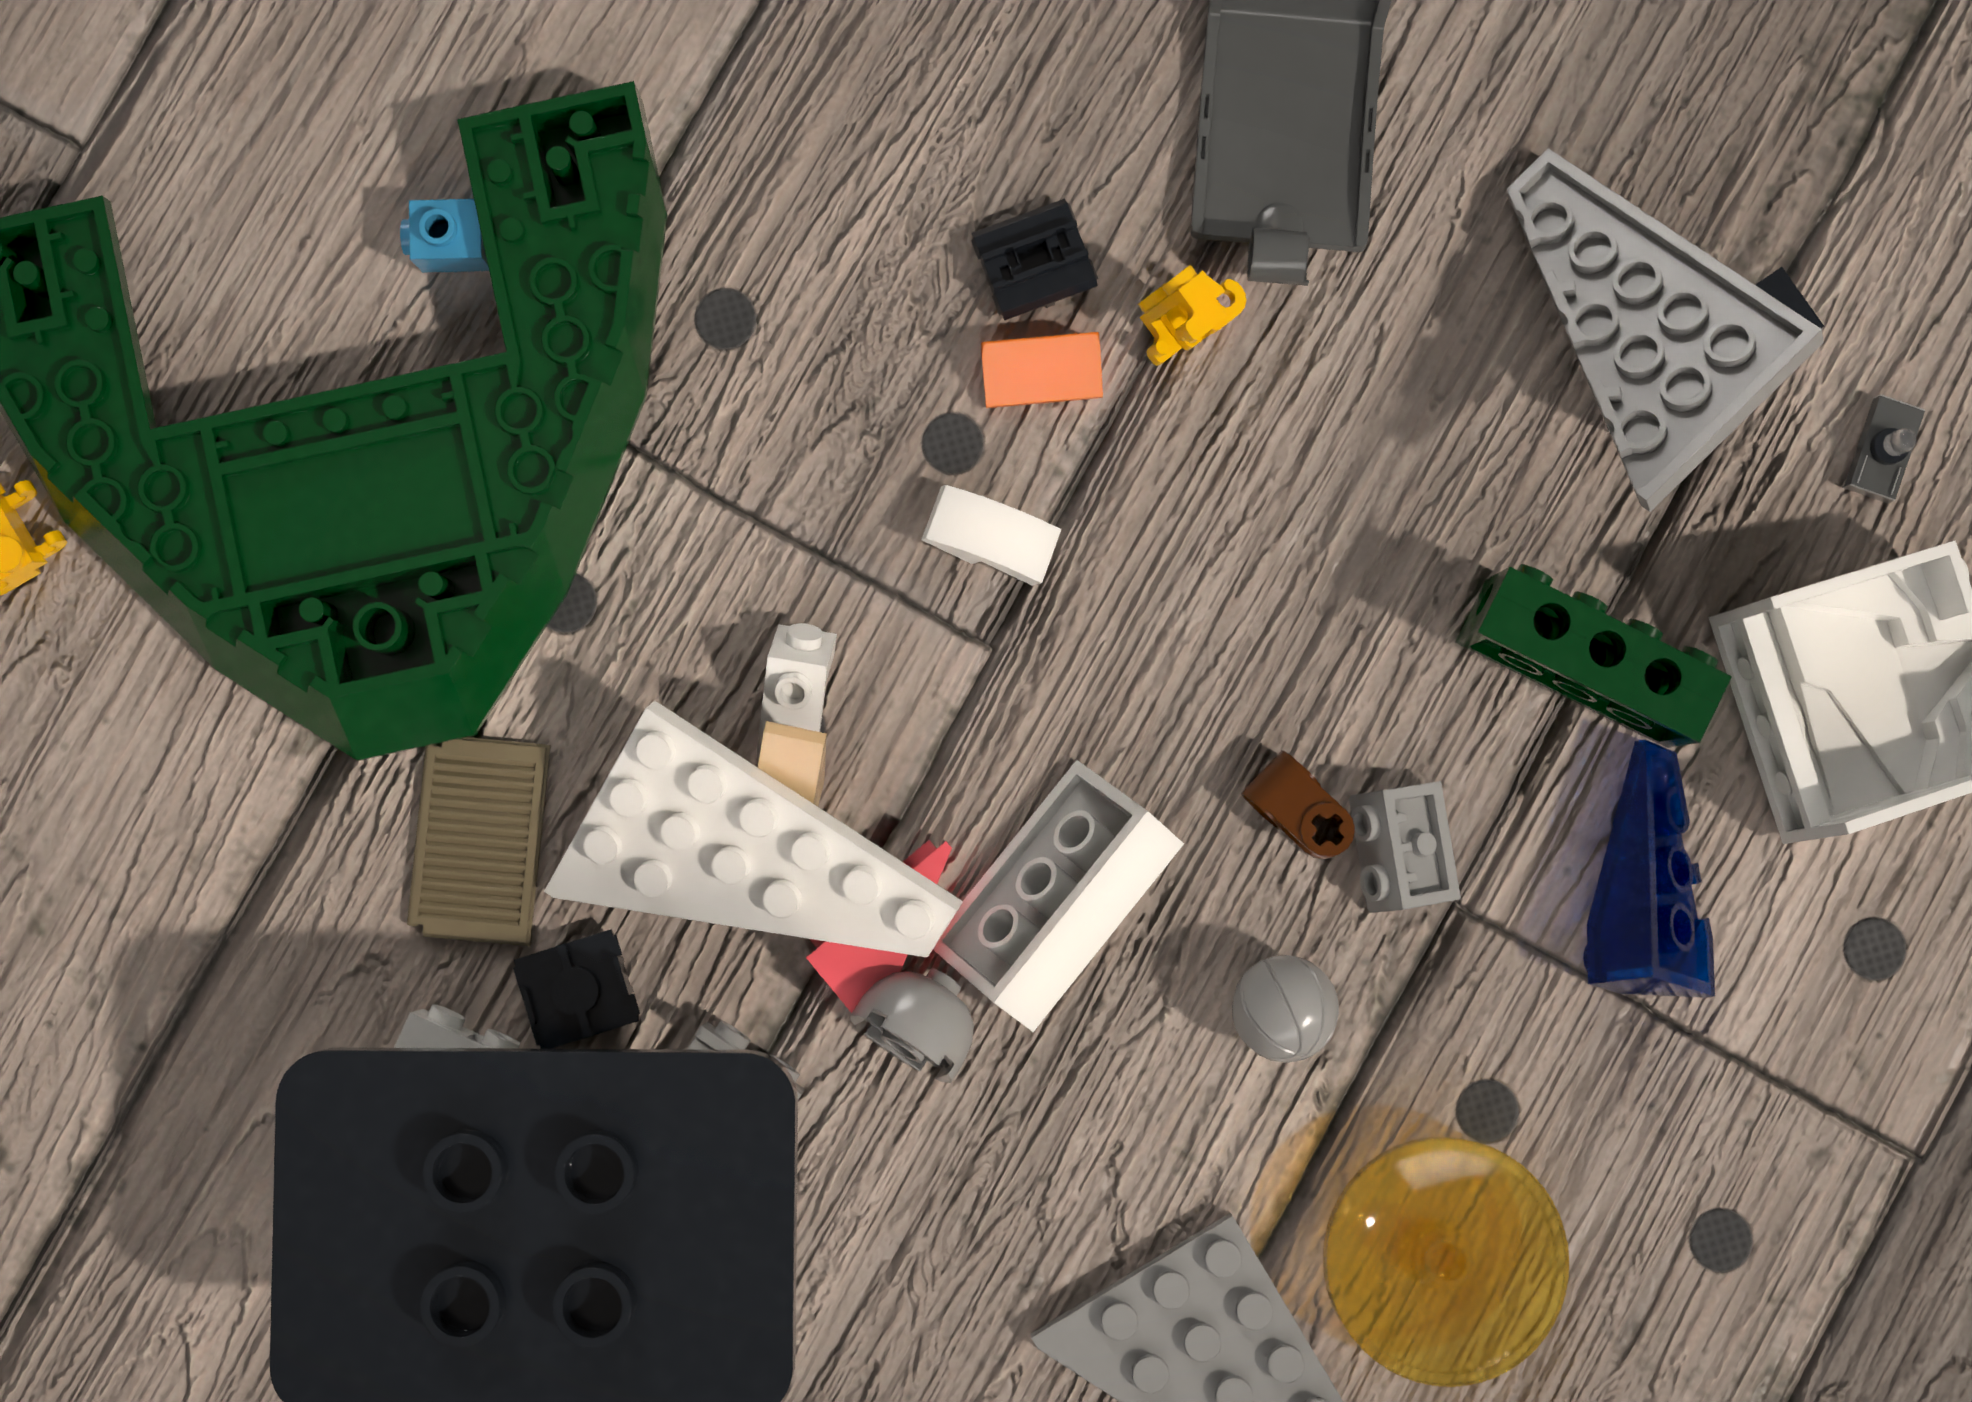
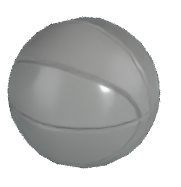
[1232,955,1339,1063]

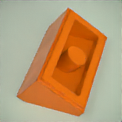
[981,332,1103,408]

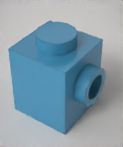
[400,199,489,273]

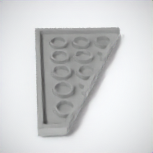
[1507,148,1824,512]
[1031,1213,1343,1402]

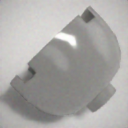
[850,968,974,1083]

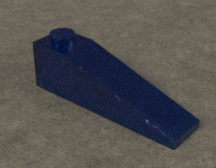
[1583,739,1715,998]

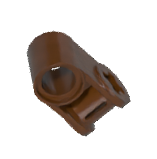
[1241,750,1355,859]

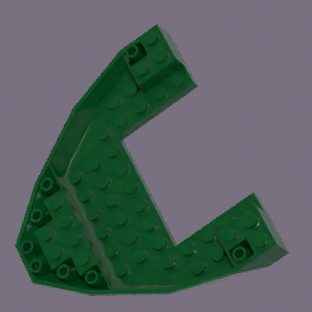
[0,81,667,761]

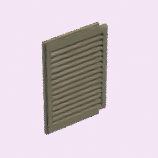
[407,737,551,946]

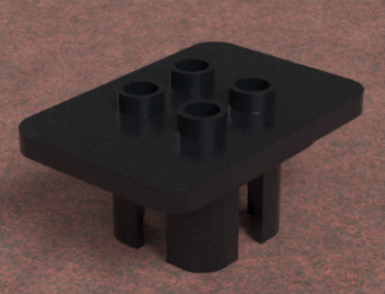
[270,1047,798,1402]

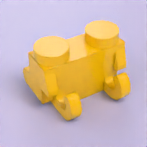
[1138,264,1246,366]
[0,480,67,596]

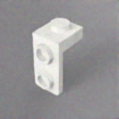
[756,623,837,760]

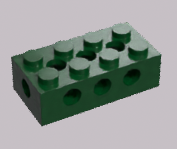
[1455,564,1732,748]

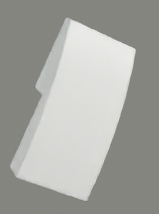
[921,485,1061,586]

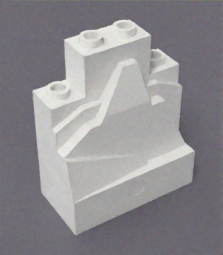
[1708,540,1972,844]

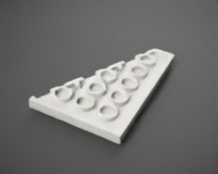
[544,701,963,957]

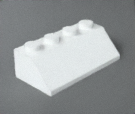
[933,760,1184,1032]

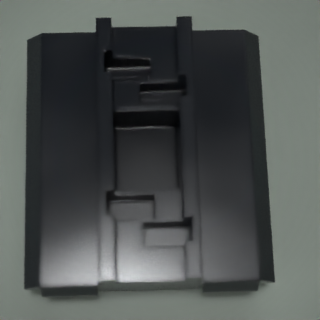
[971,199,1098,321]
[513,929,640,1049]

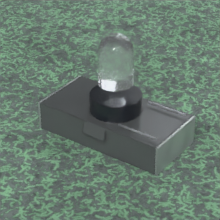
[1843,394,1925,504]

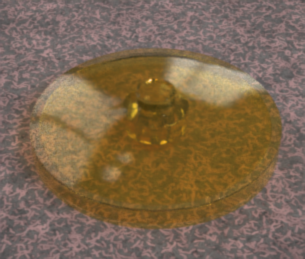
[1323,1137,1569,1387]

